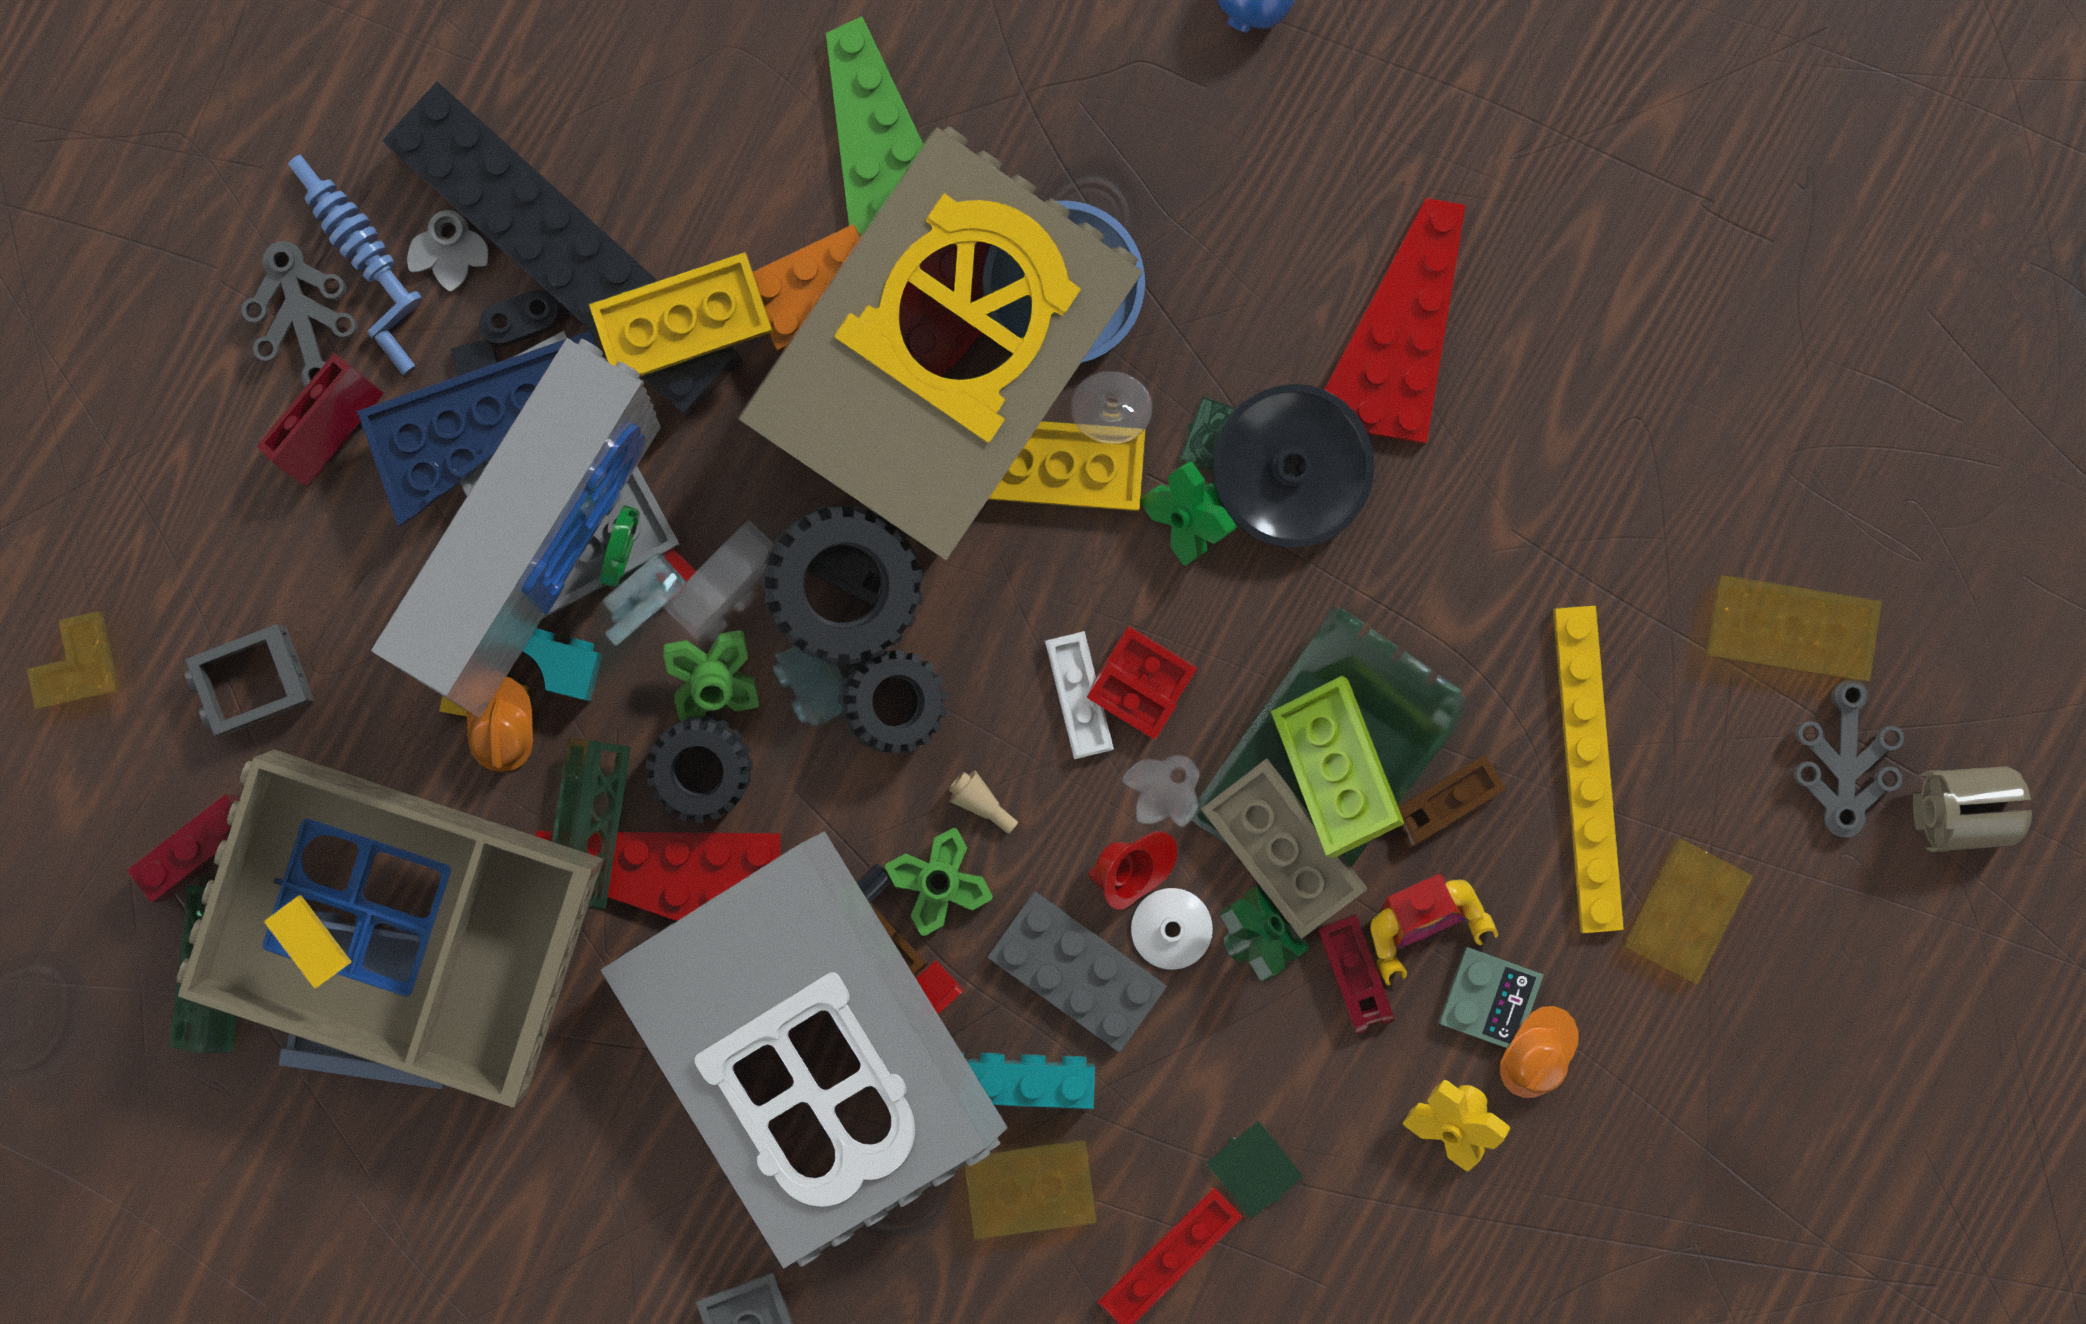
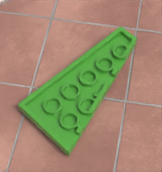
[826,16,923,235]

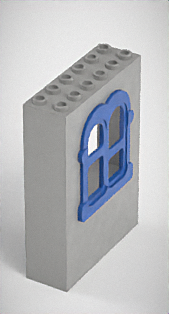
[371,338,661,718]

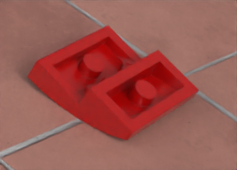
[1086,625,1197,739]

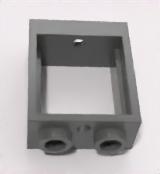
[185,624,315,736]

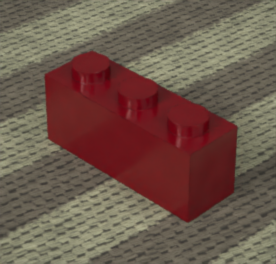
[256,353,384,487]
[126,794,240,903]

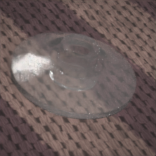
[1071,371,1152,444]

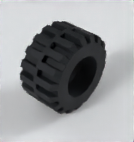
[838,650,948,753]
[646,715,753,823]

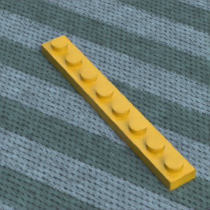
[1553,606,1624,933]

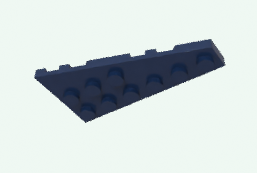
[357,331,598,528]

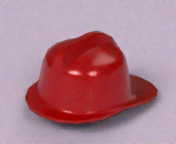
[1088,831,1177,910]

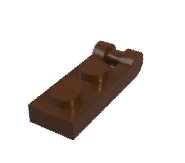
[1398,754,1506,848]

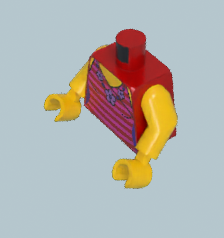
[1371,874,1498,986]

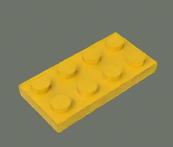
[589,252,773,376]
[988,421,1145,511]

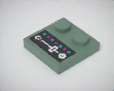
[1438,947,1544,1048]

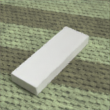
[1045,631,1114,759]

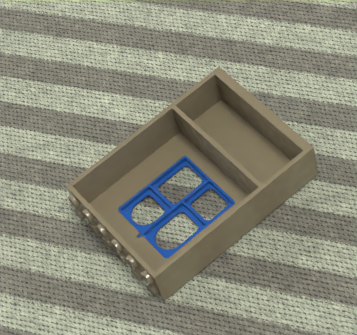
[177,749,604,1108]

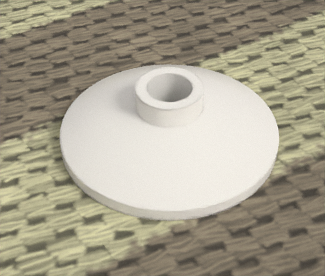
[1131,888,1213,970]

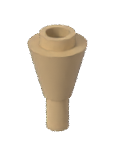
[949,770,1018,834]

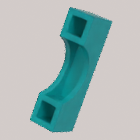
[522,629,603,701]

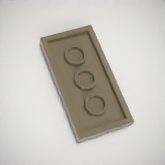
[1201,758,1367,939]

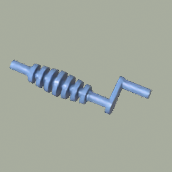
[288,155,423,376]

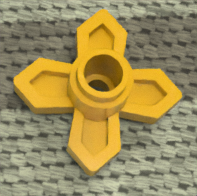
[1403,1080,1510,1171]

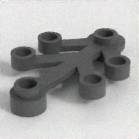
[242,241,358,387]
[1793,679,1904,838]

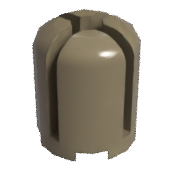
[1913,766,2033,852]

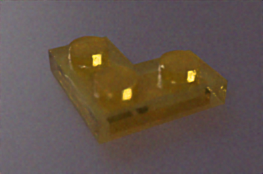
[27,611,119,709]

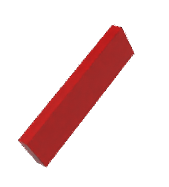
[1097,1186,1243,1324]

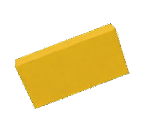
[264,895,351,989]

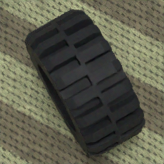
[762,505,923,664]

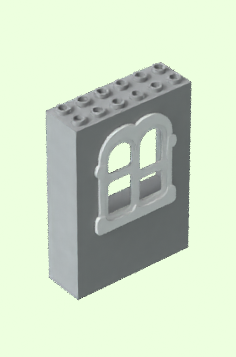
[601,831,1008,1269]

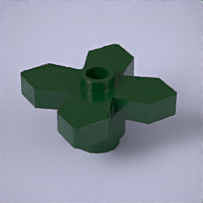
[1220,884,1309,982]

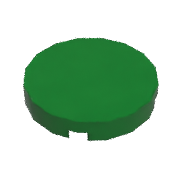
[600,505,640,588]

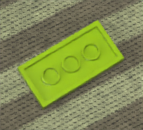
[1271,676,1404,859]

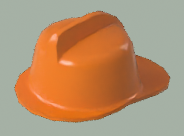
[467,677,533,772]
[1500,1006,1578,1098]

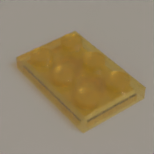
[1623,838,1753,984]
[965,1140,1097,1239]

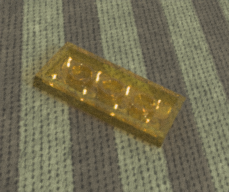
[1706,575,1882,682]

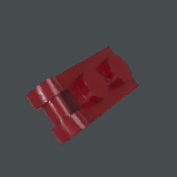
[1317,914,1395,1035]

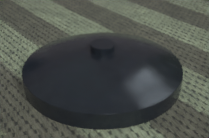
[1211,384,1374,547]

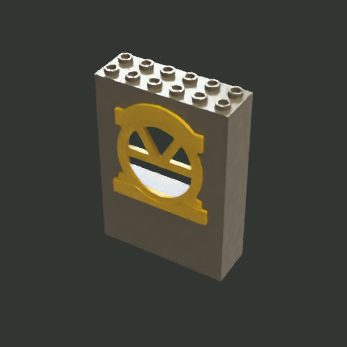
[738,126,1143,560]

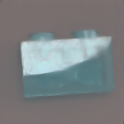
[603,553,686,646]
[773,646,844,728]

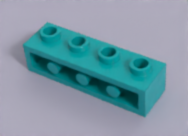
[961,1052,1095,1109]

